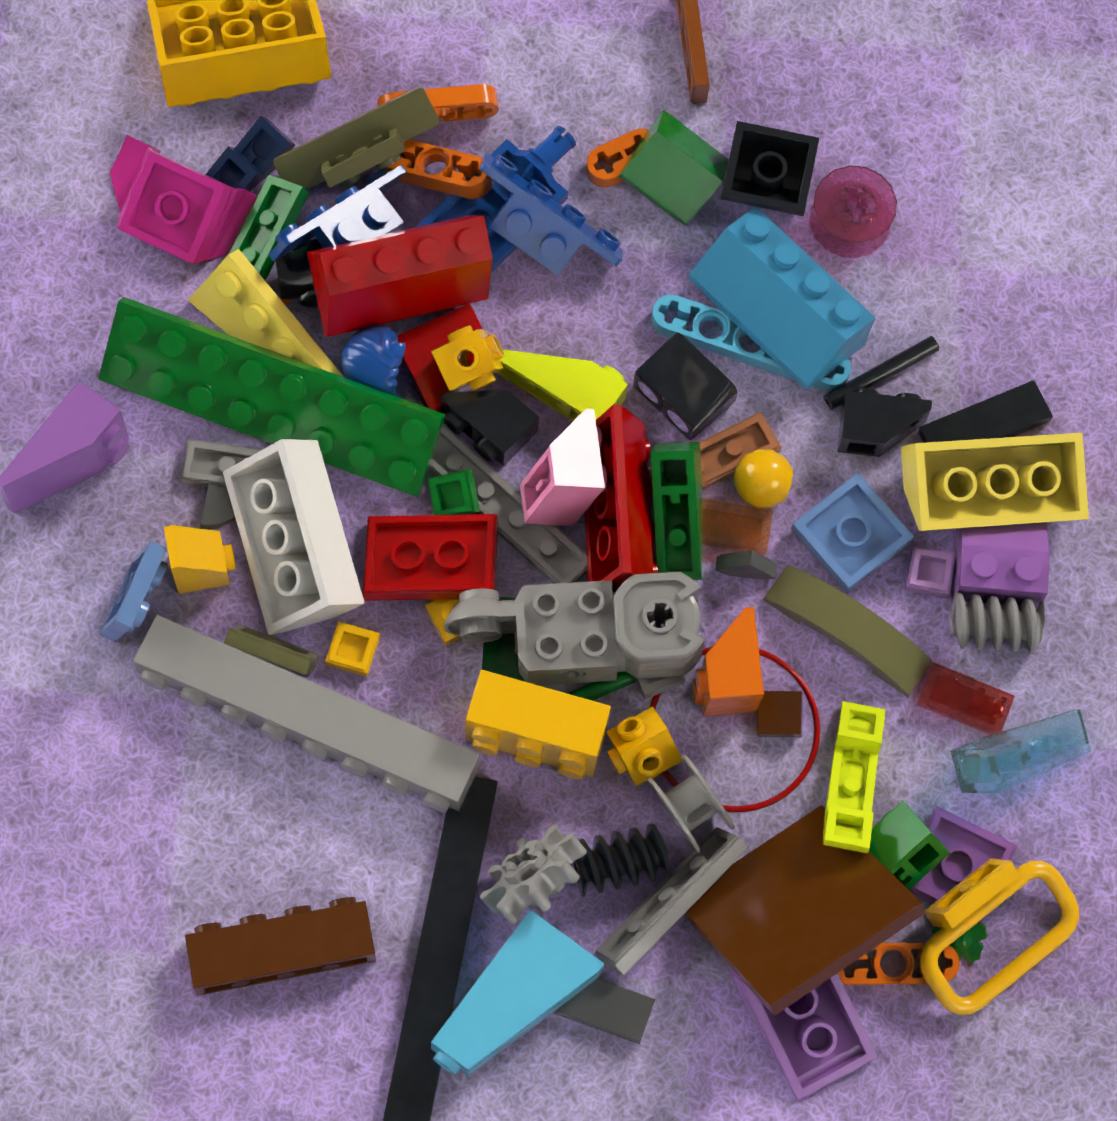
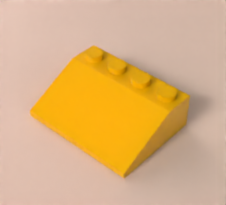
[147,0,332,107]

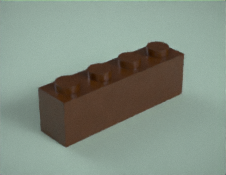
[185,897,376,996]

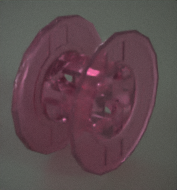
[810,165,897,258]

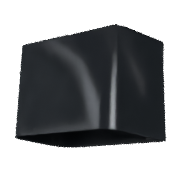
[633,332,738,440]

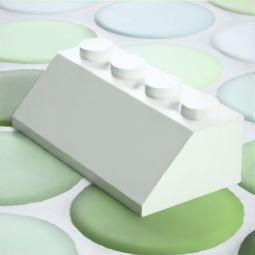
[222,439,365,635]

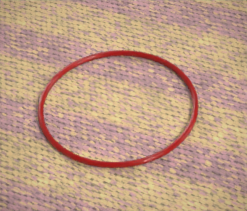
[650,646,820,812]

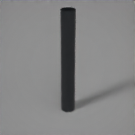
[823,336,939,410]

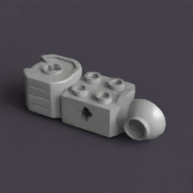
[444,572,705,685]

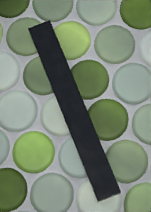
[383,777,498,1121]

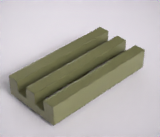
[224,624,319,675]

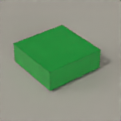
[427,469,480,515]

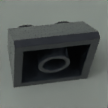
[721,121,819,216]

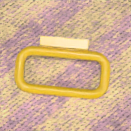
[920,858,1079,1015]

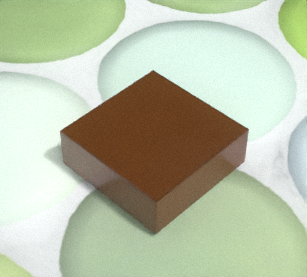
[757,691,803,738]

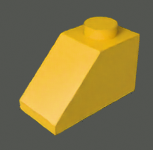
[164,525,236,594]

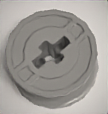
[647,753,735,853]

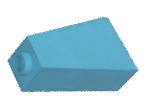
[431,909,604,1076]

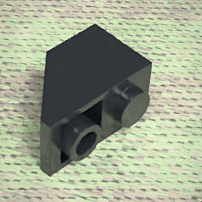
[837,388,932,457]
[440,390,539,467]

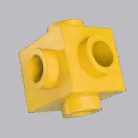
[431,325,505,391]
[606,706,683,786]

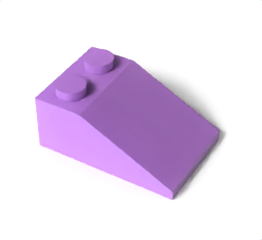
[0,381,129,514]
[953,522,1049,608]
[728,968,878,1101]

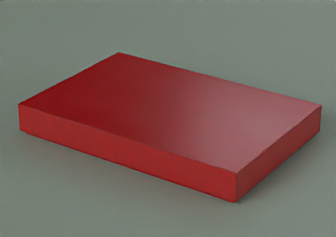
[362,514,499,601]

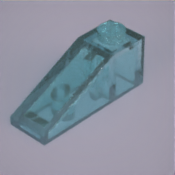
[950,709,1091,793]

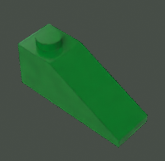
[650,442,702,580]
[869,801,950,890]

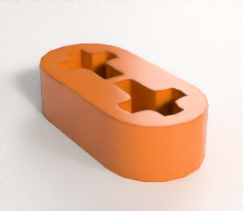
[586,128,648,187]

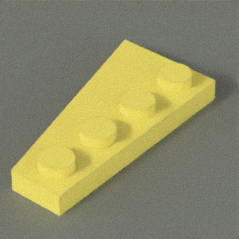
[188,249,344,377]

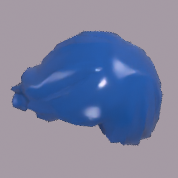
[341,327,406,398]

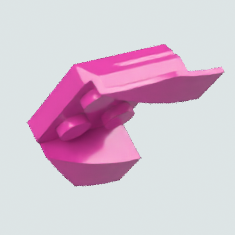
[110,135,258,264]

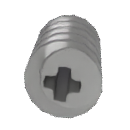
[950,592,1045,655]

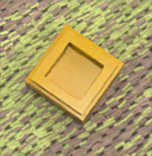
[325,621,380,677]

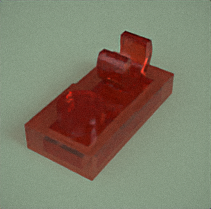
[916,662,1015,738]

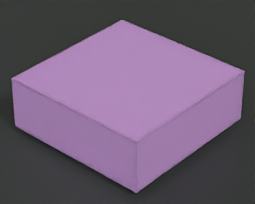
[905,546,956,598]

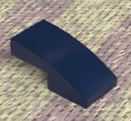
[205,116,295,192]

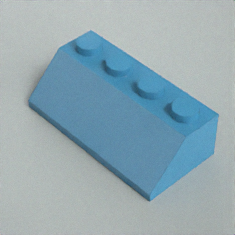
[688,207,875,390]

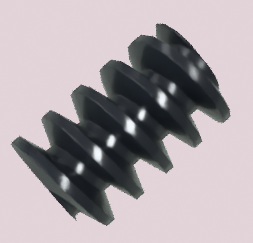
[574,823,671,897]

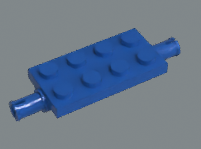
[416,126,576,311]

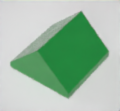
[618,110,729,225]

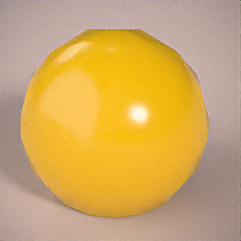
[733,449,793,508]

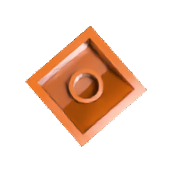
[692,607,764,717]

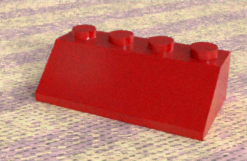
[307,216,493,337]
[584,404,658,592]

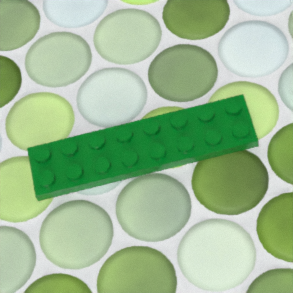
[98,297,446,497]

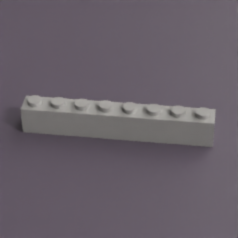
[133,615,481,813]

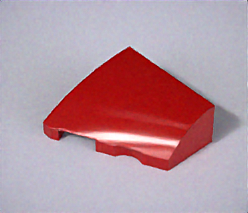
[397,303,482,412]

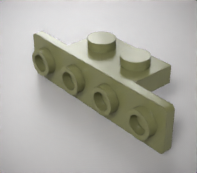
[273,86,440,190]

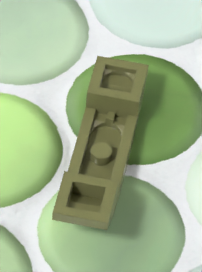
[763,565,933,697]

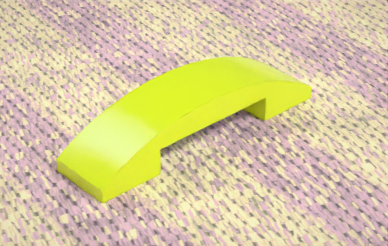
[823,701,886,854]

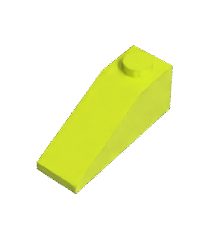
[496,350,628,422]

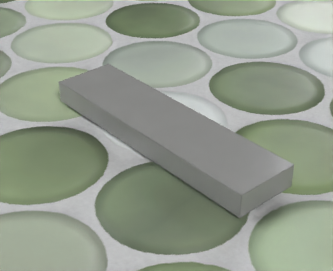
[594,827,748,976]

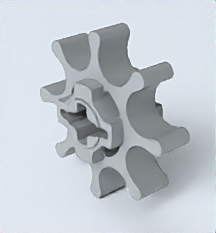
[480,824,587,924]

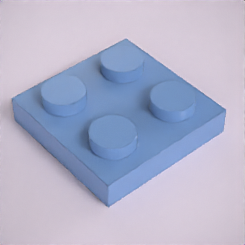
[791,473,914,593]
[99,541,168,642]

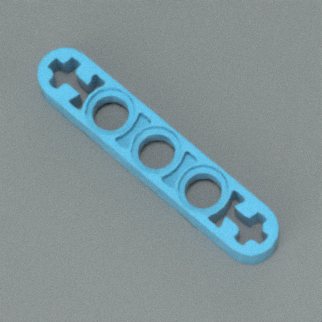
[651,294,851,391]

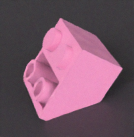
[520,409,607,526]

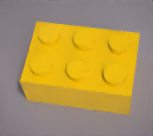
[465,670,611,780]

